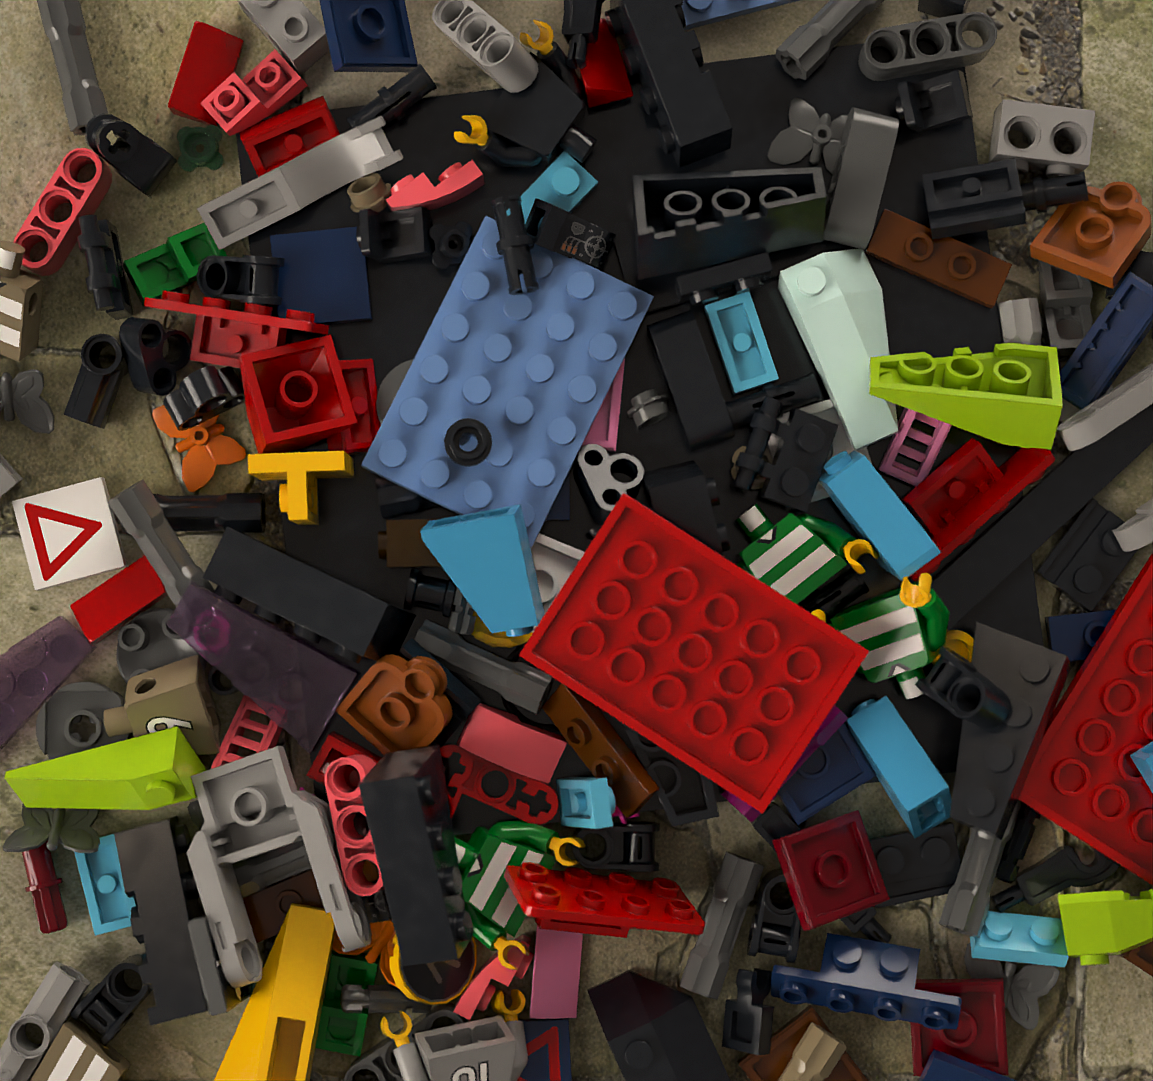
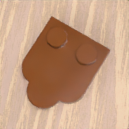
[1030,181,1152,289]
[335,655,453,755]

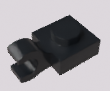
[722,968,774,1055]

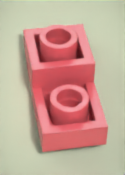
[201,49,308,136]
[386,160,485,212]
[457,703,567,784]
[453,934,534,1021]

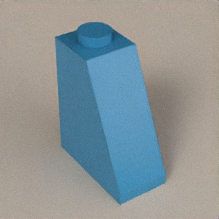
[819,451,941,581]
[420,504,545,637]
[846,695,952,838]

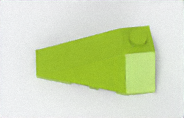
[869,343,1063,450]
[4,726,207,810]
[1058,889,1153,966]

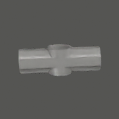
[0,962,91,1081]

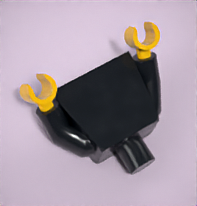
[454,19,597,168]

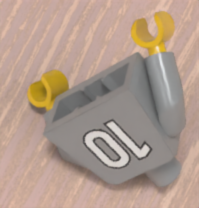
[380,989,528,1081]

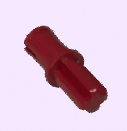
[22,840,68,934]

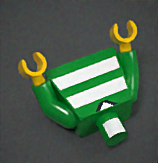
[735,504,878,604]
[811,573,950,699]
[454,820,585,970]

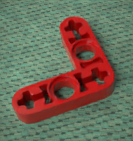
[440,743,559,825]

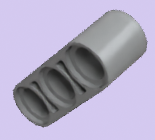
[432,0,538,93]

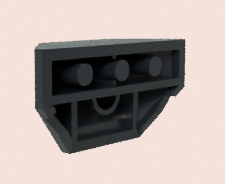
[587,970,731,1081]

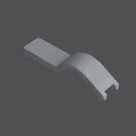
[197,115,404,250]

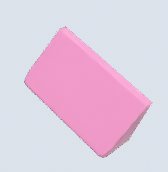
[530,925,583,1019]

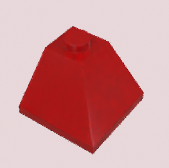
[239,335,357,454]

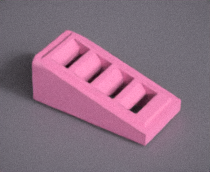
[878,407,952,486]

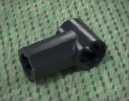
[64,333,129,429]

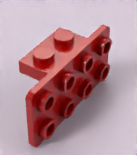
[504,862,706,938]

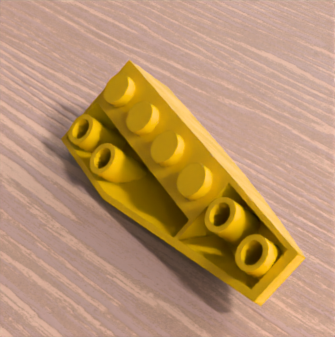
[214,903,335,1081]

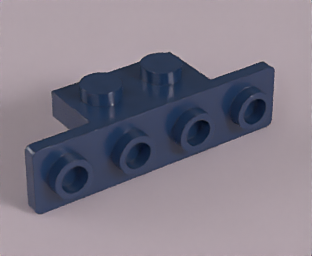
[771,933,962,1030]

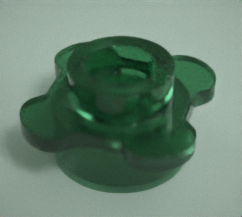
[177,125,224,172]

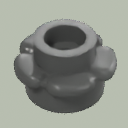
[627,389,672,429]

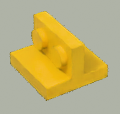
[248,451,354,526]

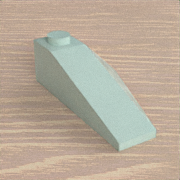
[778,249,898,451]

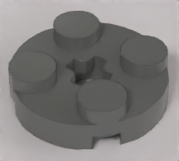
[36,682,132,760]

